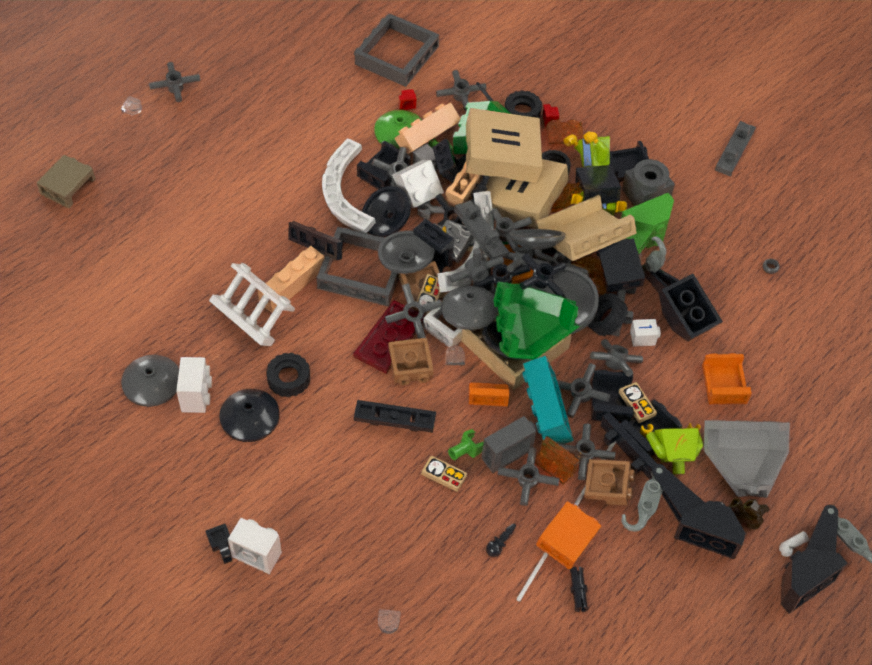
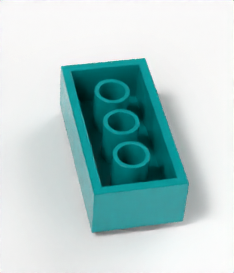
[522,356,574,448]

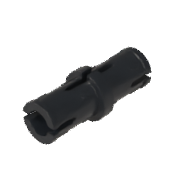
[570,567,589,612]

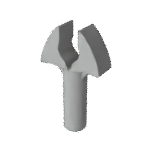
[417,200,451,219]

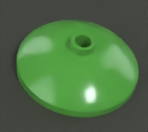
[374,110,422,150]

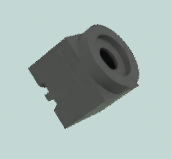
[622,159,675,206]

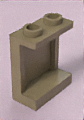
[37,155,96,208]

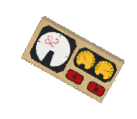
[414,274,440,314]
[619,382,657,423]
[421,456,467,492]

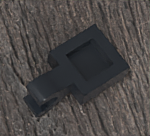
[205,523,232,564]

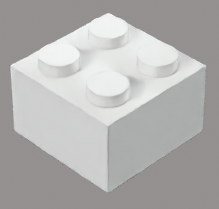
[392,160,444,208]
[177,357,212,413]
[228,518,282,574]

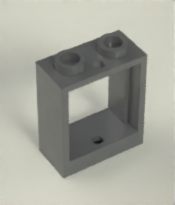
[481,416,536,473]

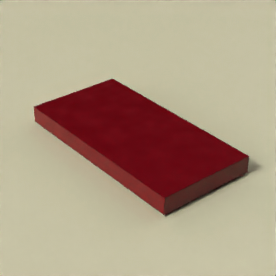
[353,300,425,374]

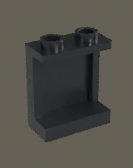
[432,139,466,183]
[357,141,411,189]
[609,141,649,182]
[575,165,621,204]
[413,219,454,273]
[596,238,645,293]
[591,370,633,423]
[620,399,682,457]

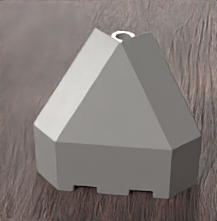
[704,420,790,498]

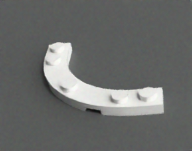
[322,138,376,233]
[437,191,494,292]

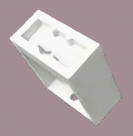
[423,301,462,349]

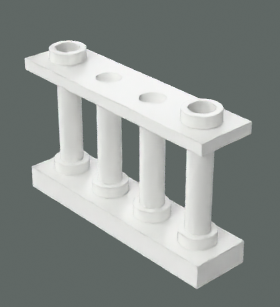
[209,263,295,346]

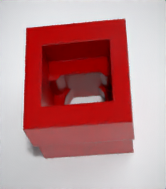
[398,89,417,110]
[542,104,560,127]

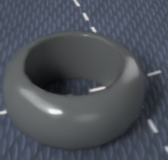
[763,258,780,274]

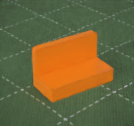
[469,382,509,407]

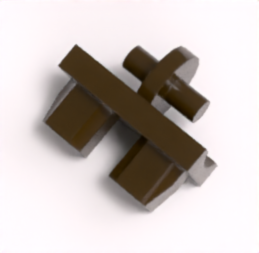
[728,498,770,530]

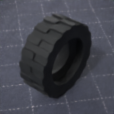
[505,90,542,118]
[588,293,628,336]
[266,353,310,397]

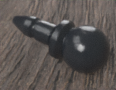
[471,175,490,198]
[486,523,516,557]

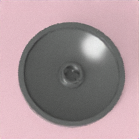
[530,267,599,335]

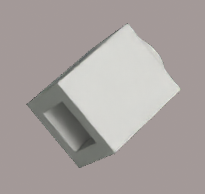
[630,319,661,347]

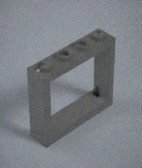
[354,13,440,87]
[317,227,399,307]

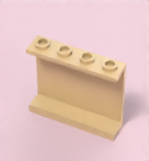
[536,195,636,261]

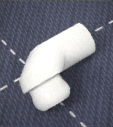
[779,531,809,557]

